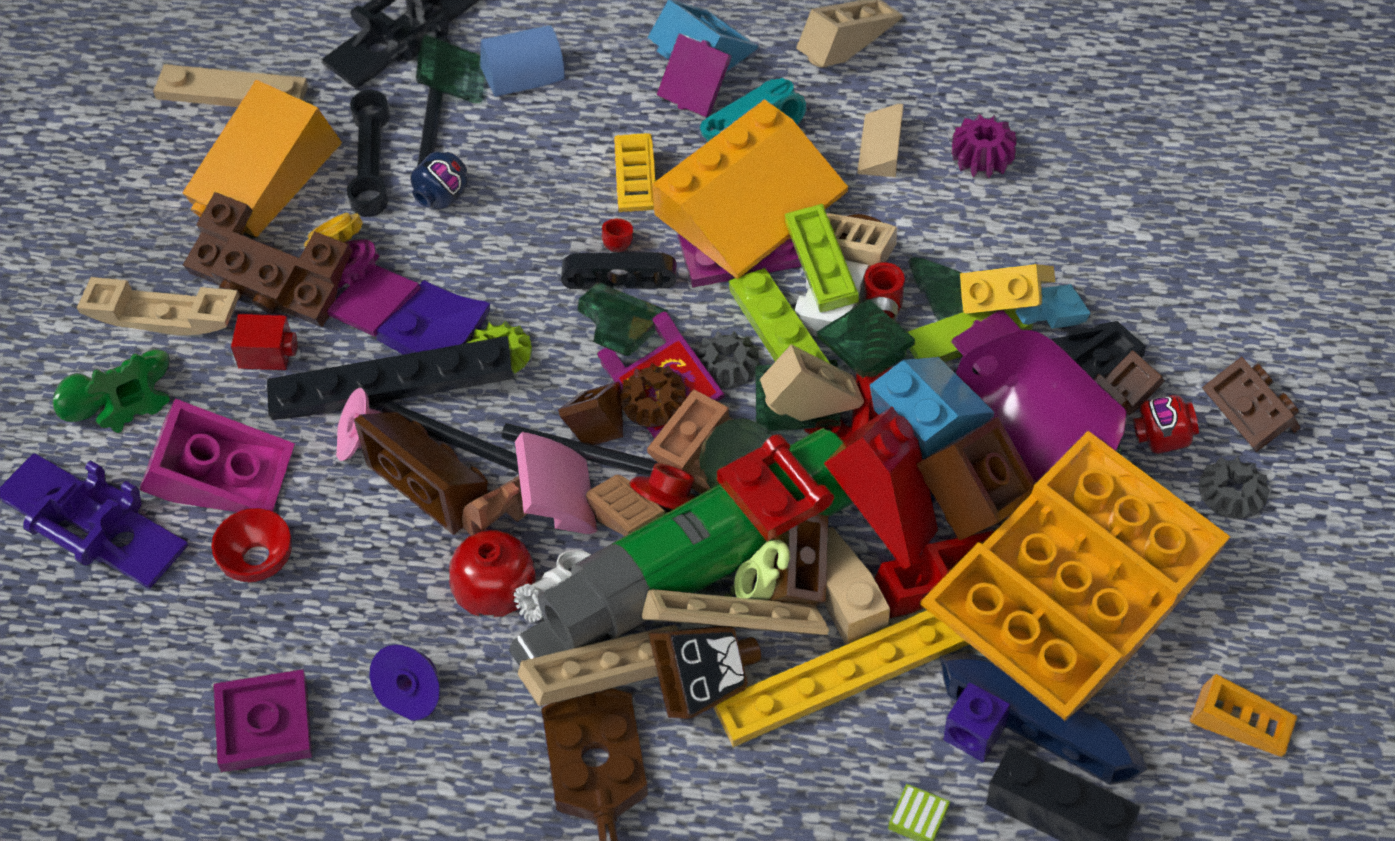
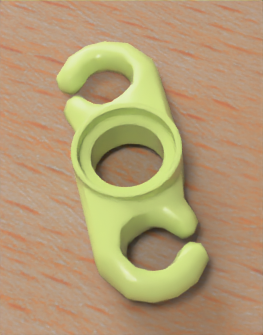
[724,539,790,601]

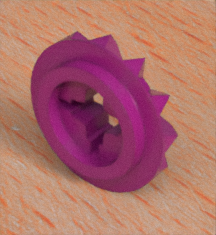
[338,239,380,288]

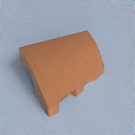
[462,475,527,535]

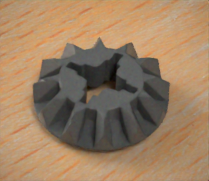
[694,330,759,388]
[1199,456,1270,519]

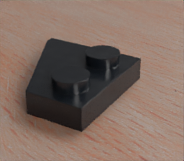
[1051,321,1146,379]

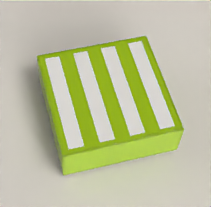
[888,784,950,841]

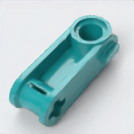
[700,77,806,142]

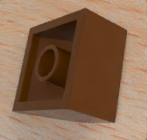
[916,417,1036,541]

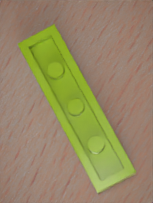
[729,268,830,364]

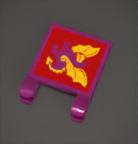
[597,311,725,439]

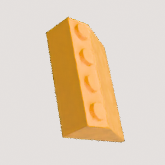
[652,99,848,279]

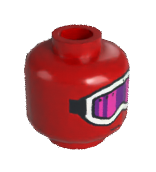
[1133,394,1199,454]

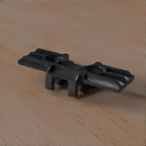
[321,0,480,89]

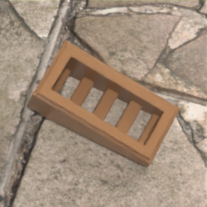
[586,474,666,536]

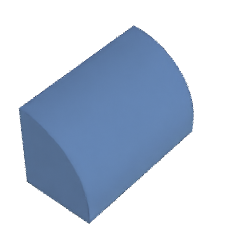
[480,25,565,97]

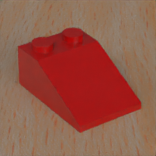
[824,406,938,569]

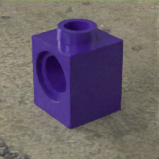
[943,682,1010,762]

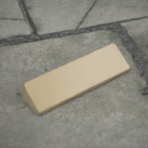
[642,589,829,635]

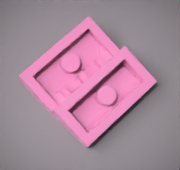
[515,432,597,534]

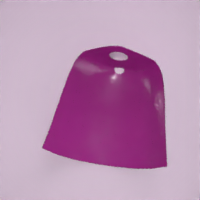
[956,330,1126,515]

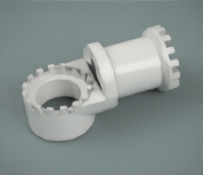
[514,550,591,623]

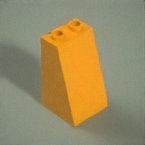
[182,80,342,238]

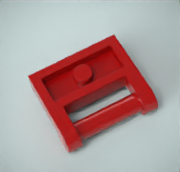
[717,434,834,542]

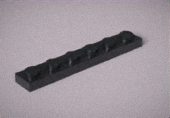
[267,336,515,420]

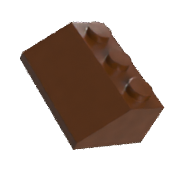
[354,412,488,535]

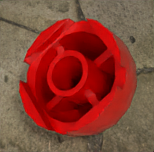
[449,530,536,617]

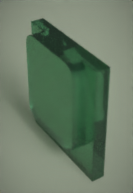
[416,35,485,103]
[817,299,915,378]

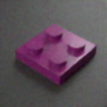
[213,669,313,773]

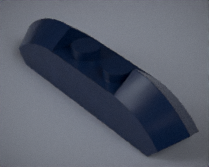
[940,654,1148,785]

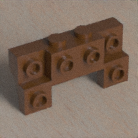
[183,192,353,327]

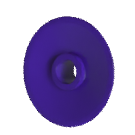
[369,645,440,721]

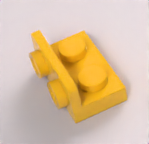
[960,264,1055,314]

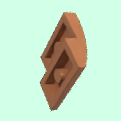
[647,389,764,494]

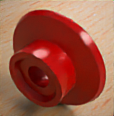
[629,463,696,509]

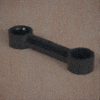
[347,90,390,217]

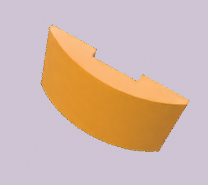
[920,431,1231,721]

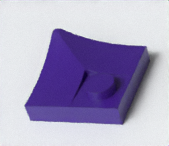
[376,280,490,355]

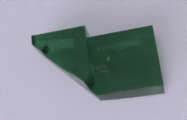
[908,257,963,321]

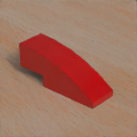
[874,530,996,618]

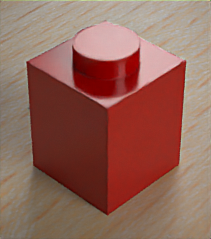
[231,314,297,370]

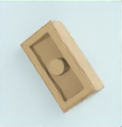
[857,104,903,177]

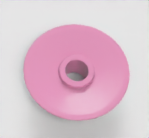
[336,388,381,461]

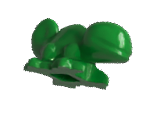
[52,349,170,433]

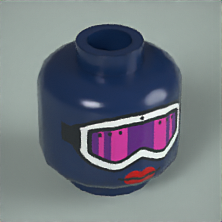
[410,152,468,209]

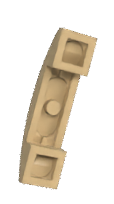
[77,277,240,335]

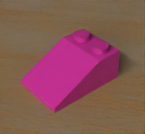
[139,398,295,512]

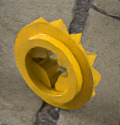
[304,213,363,247]

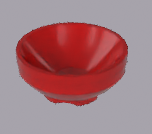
[211,508,292,582]

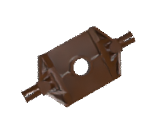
[541,688,648,841]

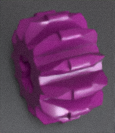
[951,114,1017,179]

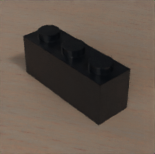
[986,745,1141,841]

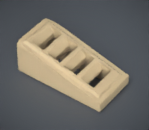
[827,213,897,267]

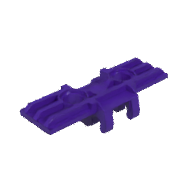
[0,453,189,590]

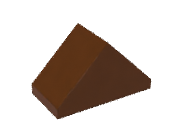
[558,381,623,445]

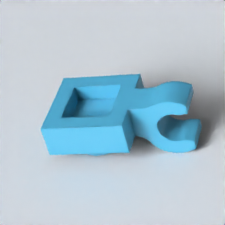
[1015,284,1091,329]

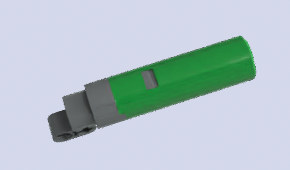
[509,428,853,666]

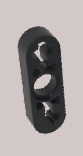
[561,252,677,289]

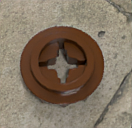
[619,363,686,427]

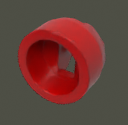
[601,218,633,253]

